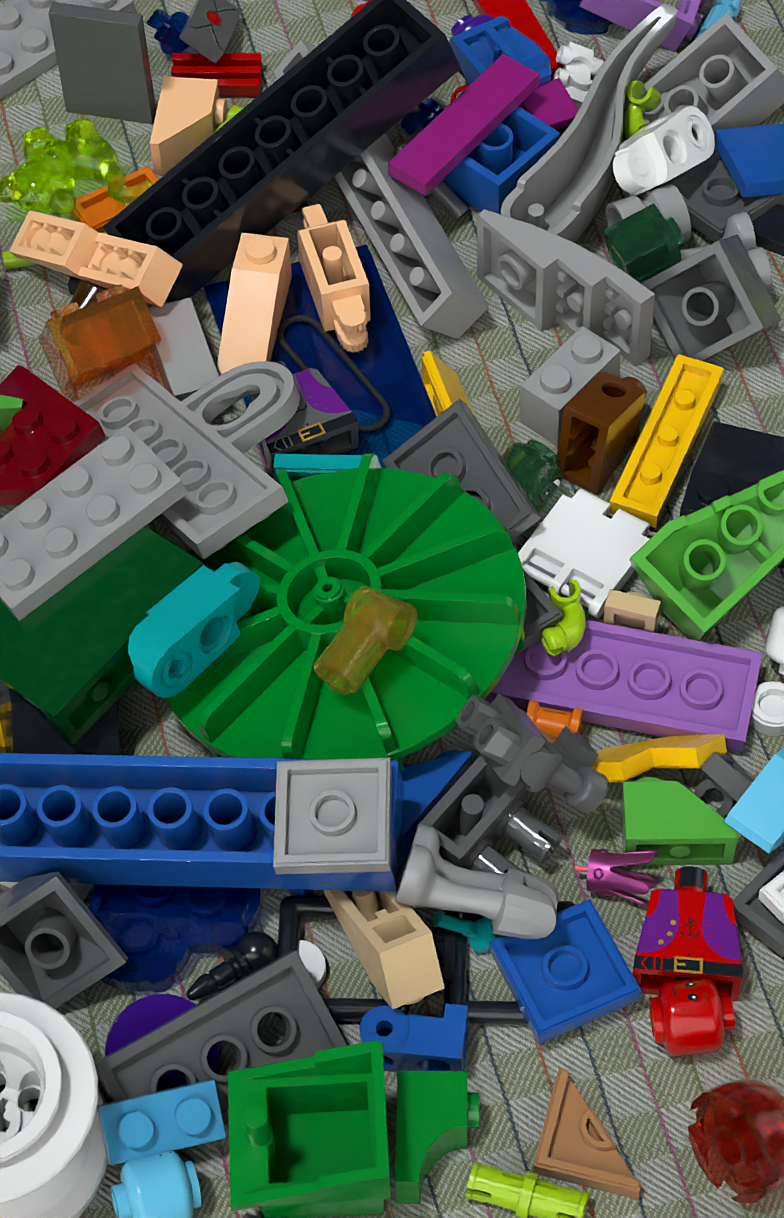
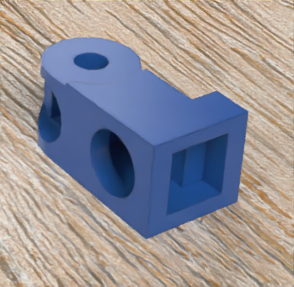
[359,1003,470,1072]

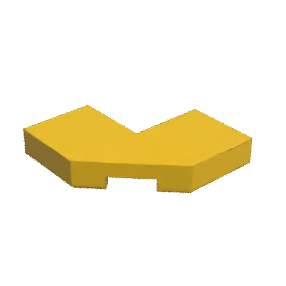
[591,734,727,782]

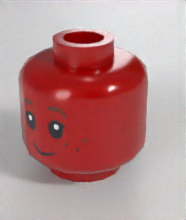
[649,978,735,1056]

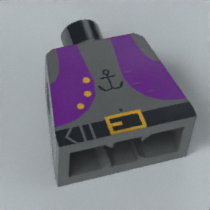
[251,361,359,480]

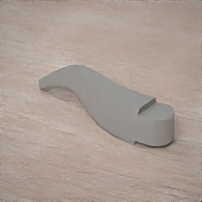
[501,4,678,243]

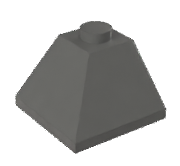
[0,872,128,1009]

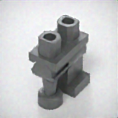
[456,693,608,814]

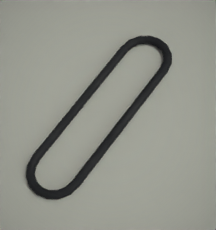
[277,315,391,433]

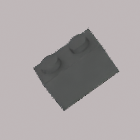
[641,234,782,361]

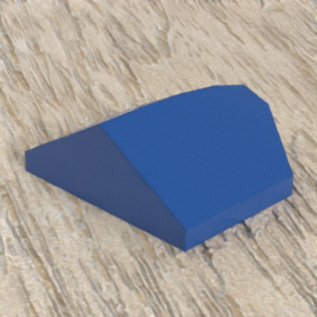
[450,16,551,86]

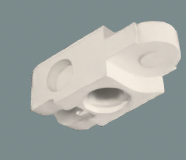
[613,106,715,196]

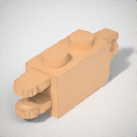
[297,204,371,353]

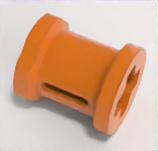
[526,700,583,738]

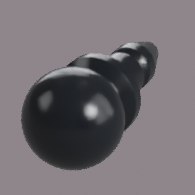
[186,931,278,1001]

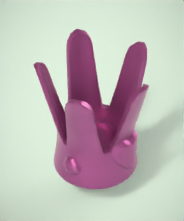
[574,848,659,907]

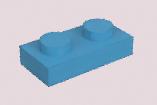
[97,1079,226,1165]

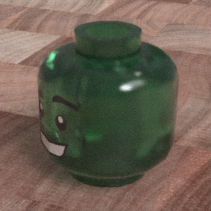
[501,439,563,513]

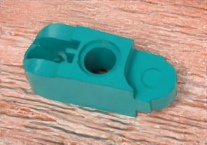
[128,562,260,698]

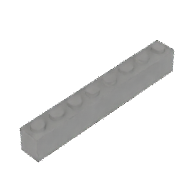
[274,39,489,339]

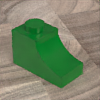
[395,1071,479,1204]

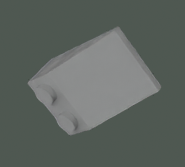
[624,12,784,136]

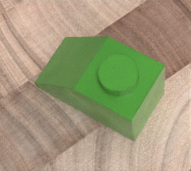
[621,777,737,866]

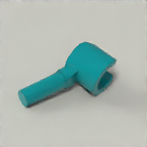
[433,912,499,954]

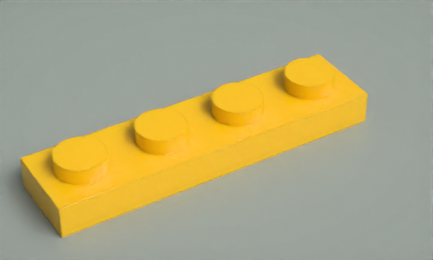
[609,354,724,528]

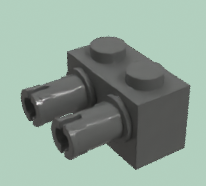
[416,755,563,874]

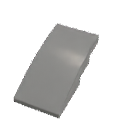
[477,209,655,366]

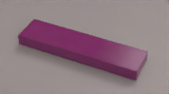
[388,54,540,196]

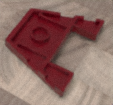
[0,365,106,505]

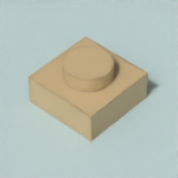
[603,589,661,633]

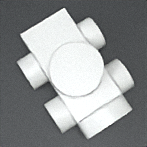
[553,42,604,109]

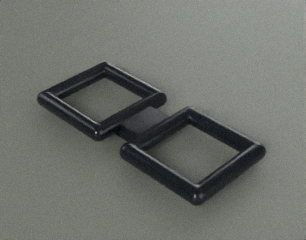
[274,896,575,1024]

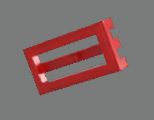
[171,53,262,97]

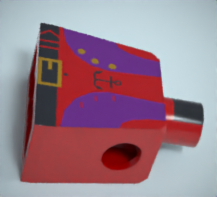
[632,866,743,1002]

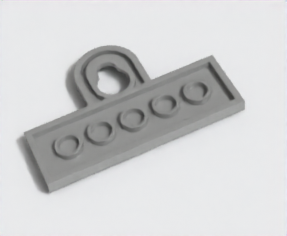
[74,361,300,559]

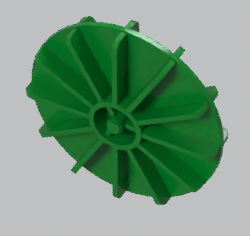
[165,453,527,772]

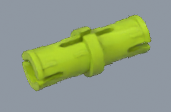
[465,1161,590,1218]

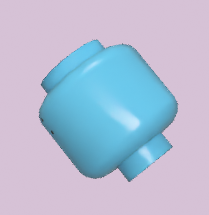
[110,1151,202,1218]

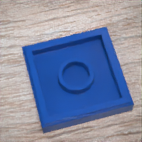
[489,899,642,1044]

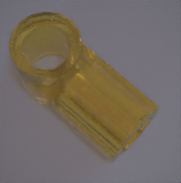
[313,586,417,696]

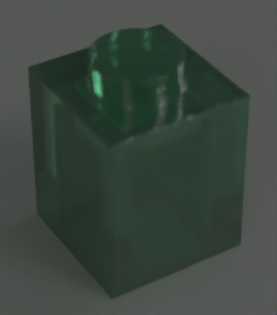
[603,203,684,283]

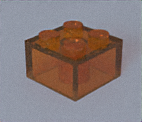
[38,284,162,392]

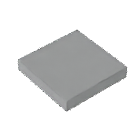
[273,758,392,874]

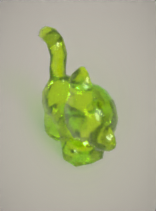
[0,118,153,215]

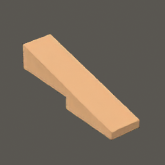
[9,210,183,308]

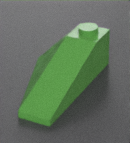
[629,470,784,641]

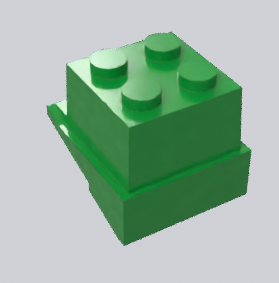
[228,1041,391,1218]

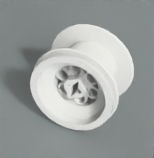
[0,991,108,1218]

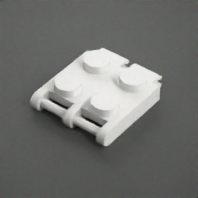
[518,489,651,619]

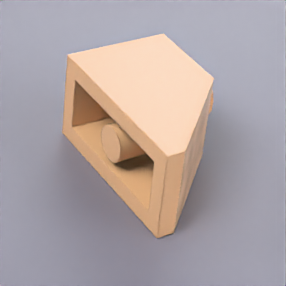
[150,76,227,175]

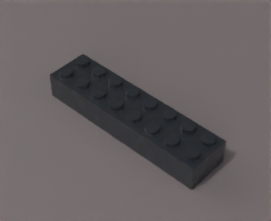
[102,0,461,303]

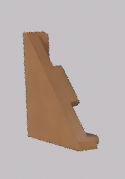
[533,1068,642,1200]

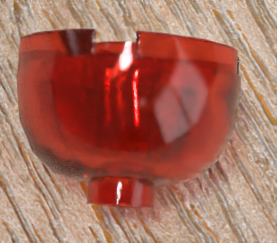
[688,1079,784,1203]

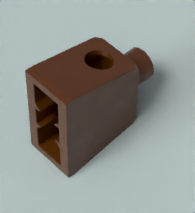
[554,372,647,495]

